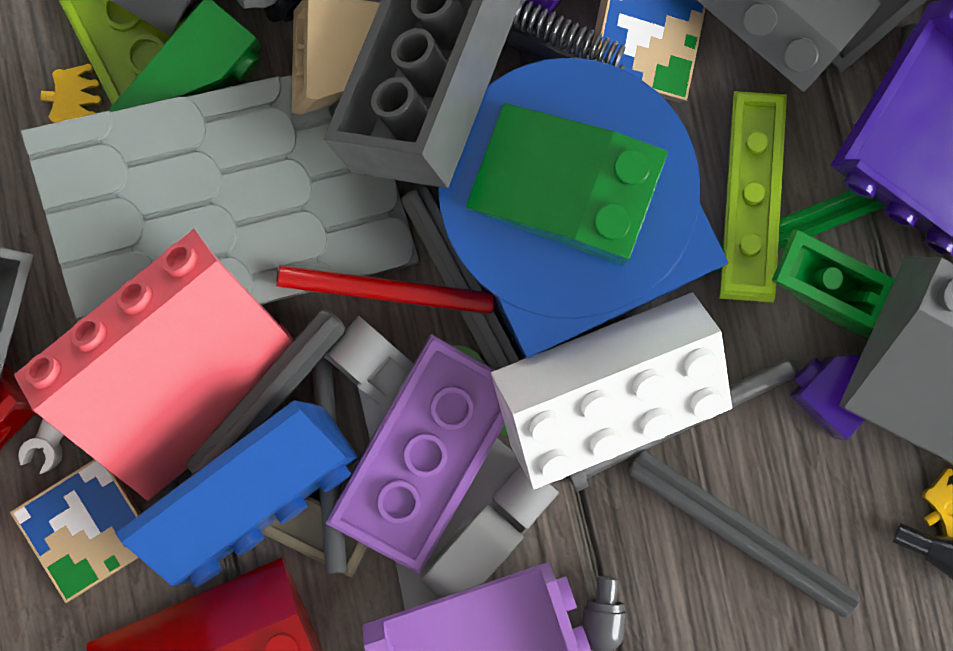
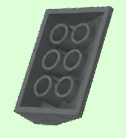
[839,257,953,465]

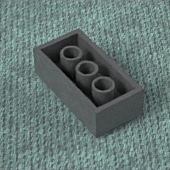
[323,0,521,188]

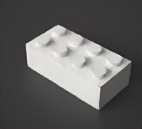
[491,292,732,490]

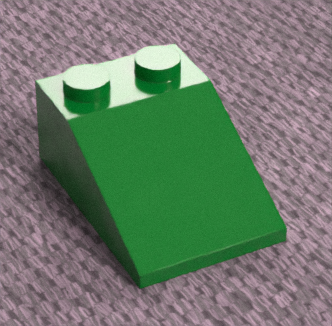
[465,103,669,266]

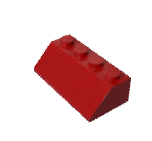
[86,557,323,651]

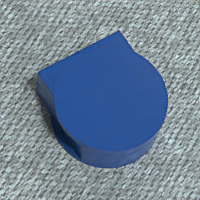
[439,58,728,359]

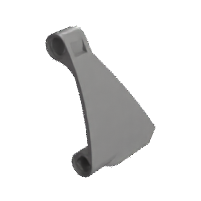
[323,316,559,610]

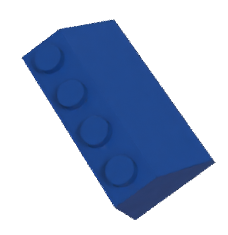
[115,401,360,587]

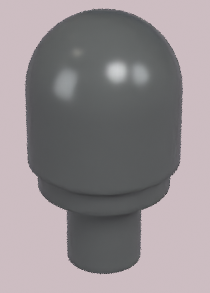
[582,576,626,651]

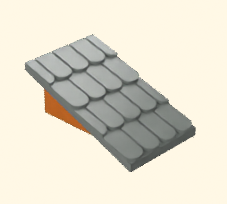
[21,75,420,322]

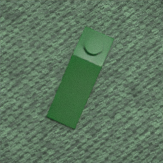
[108,0,262,112]
[772,230,895,340]

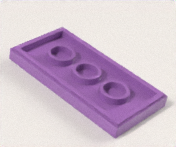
[325,334,505,574]

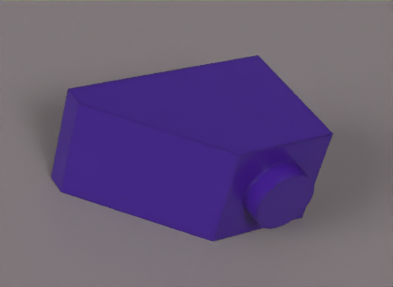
[789,355,866,440]

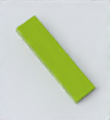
[719,91,787,303]

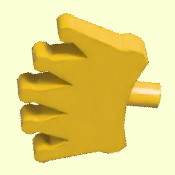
[41,64,102,123]
[922,468,953,537]

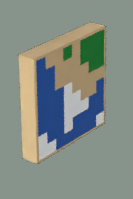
[591,0,706,103]
[10,459,141,603]

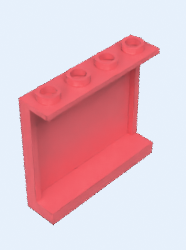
[14,229,295,501]

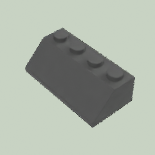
[697,0,882,92]

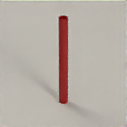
[276,265,494,314]

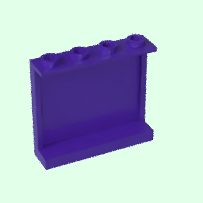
[830,0,953,257]

